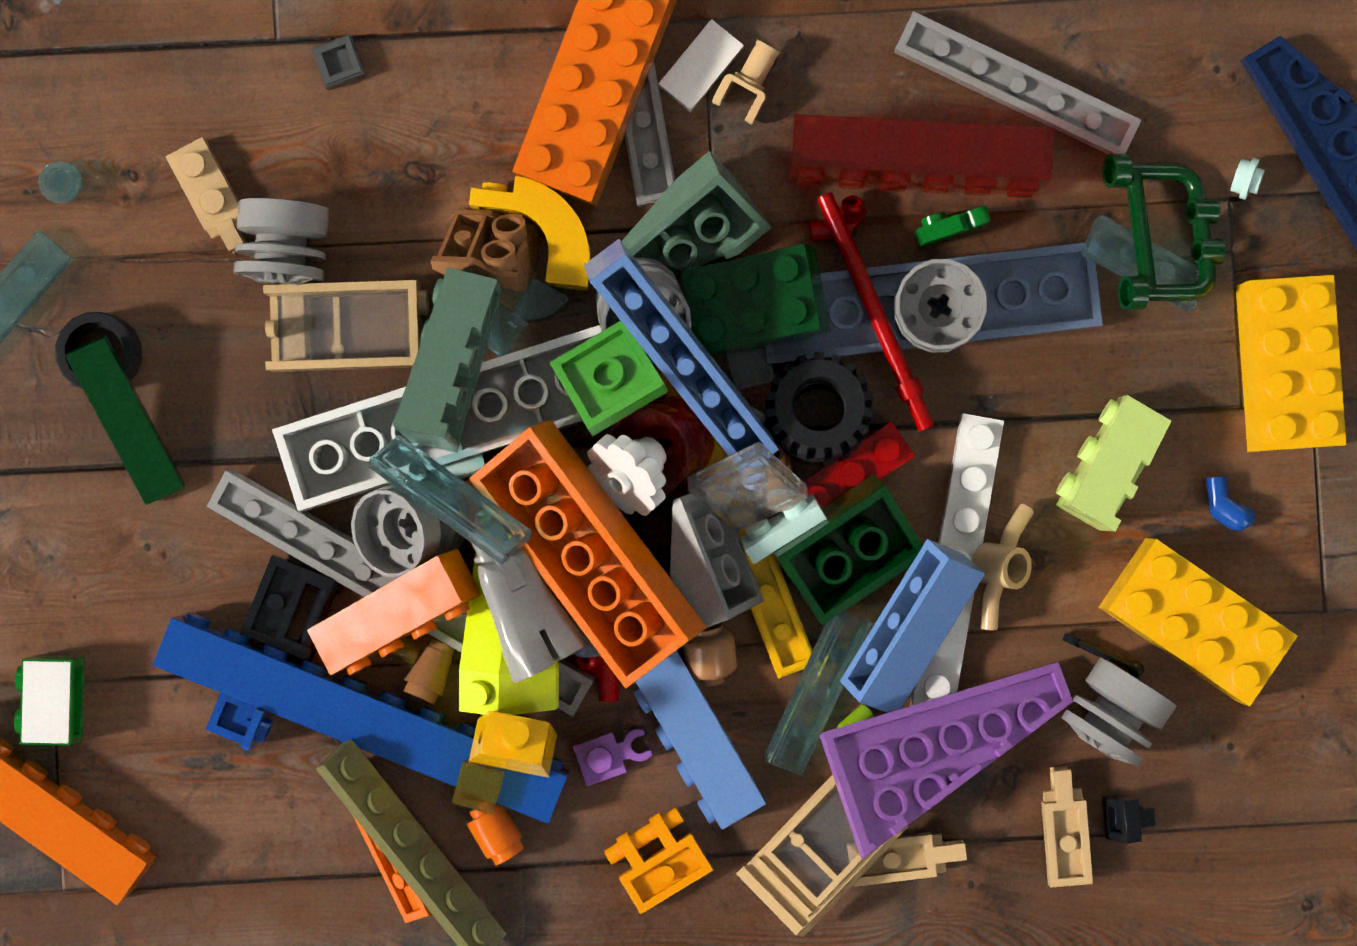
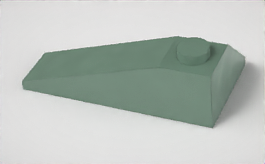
[622,151,772,277]

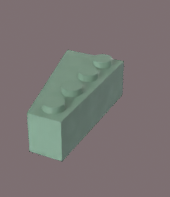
[393,267,503,453]

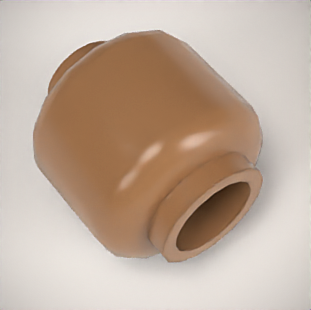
[681,622,738,686]

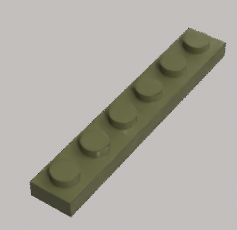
[316,739,507,946]

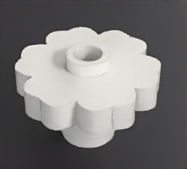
[587,434,667,516]

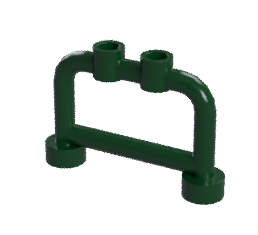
[1102,154,1226,310]

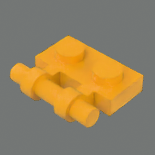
[604,807,713,914]

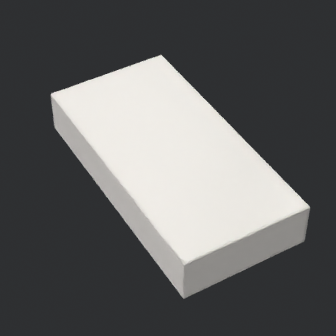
[658,19,744,113]

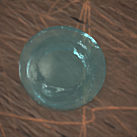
[39,161,82,204]

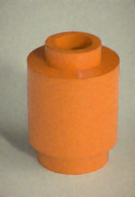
[466,800,525,866]

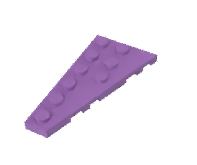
[820,662,1073,859]

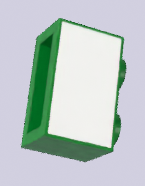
[14,656,85,745]

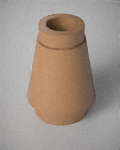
[404,639,455,705]

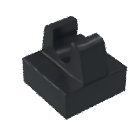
[1102,795,1156,844]

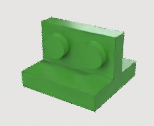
[550,321,669,436]

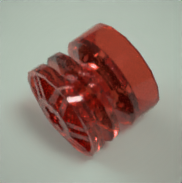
[608,396,715,493]

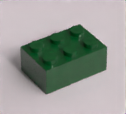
[681,244,831,357]
[773,474,923,625]

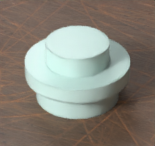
[1230,158,1265,200]

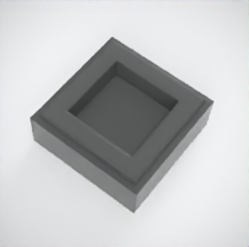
[311,34,367,90]

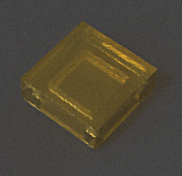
[452,760,506,815]

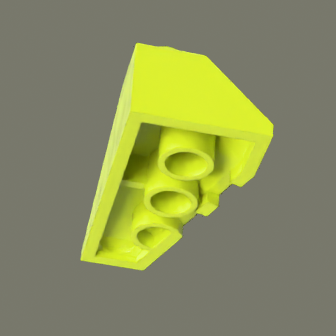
[459,535,559,715]

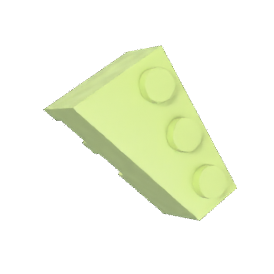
[1056,395,1171,532]

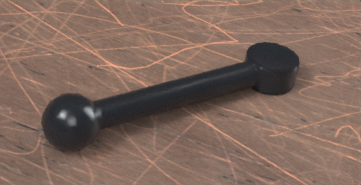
[1062,632,1144,678]

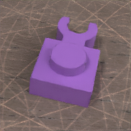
[573,728,652,786]

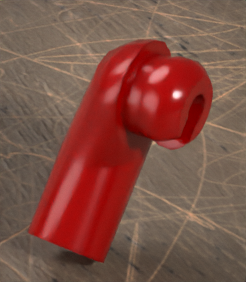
[810,195,866,241]
[576,655,619,702]

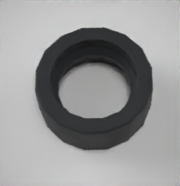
[55,312,142,389]

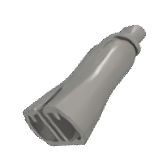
[470,523,587,683]

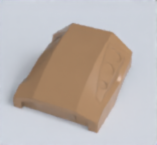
[431,209,539,291]

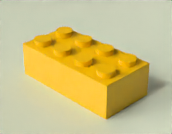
[1236,275,1346,452]
[1099,538,1298,707]

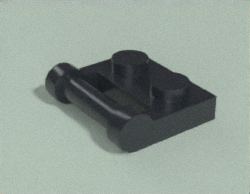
[240,555,343,661]

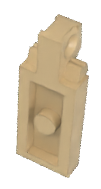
[165,137,247,254]
[1041,766,1093,888]
[847,832,967,887]

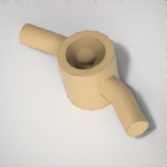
[972,504,1034,630]

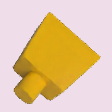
[469,711,557,778]

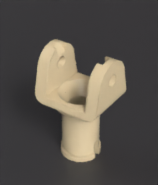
[712,39,780,125]

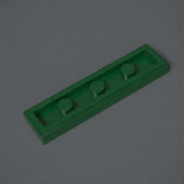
[65,335,185,505]

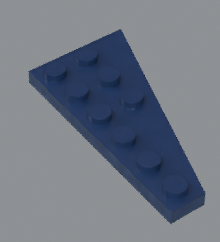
[1240,35,1357,252]

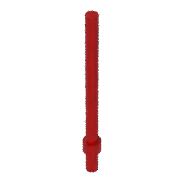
[817,192,934,432]

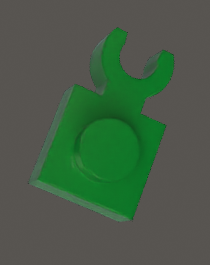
[914,205,991,249]

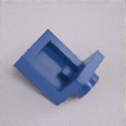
[206,693,273,751]

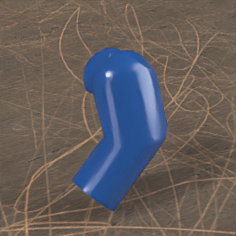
[1205,476,1255,531]

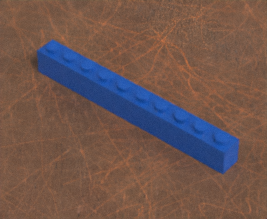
[152,612,569,824]

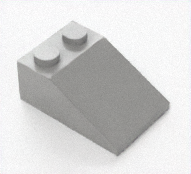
[670,483,764,627]

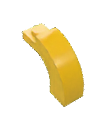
[469,176,591,291]

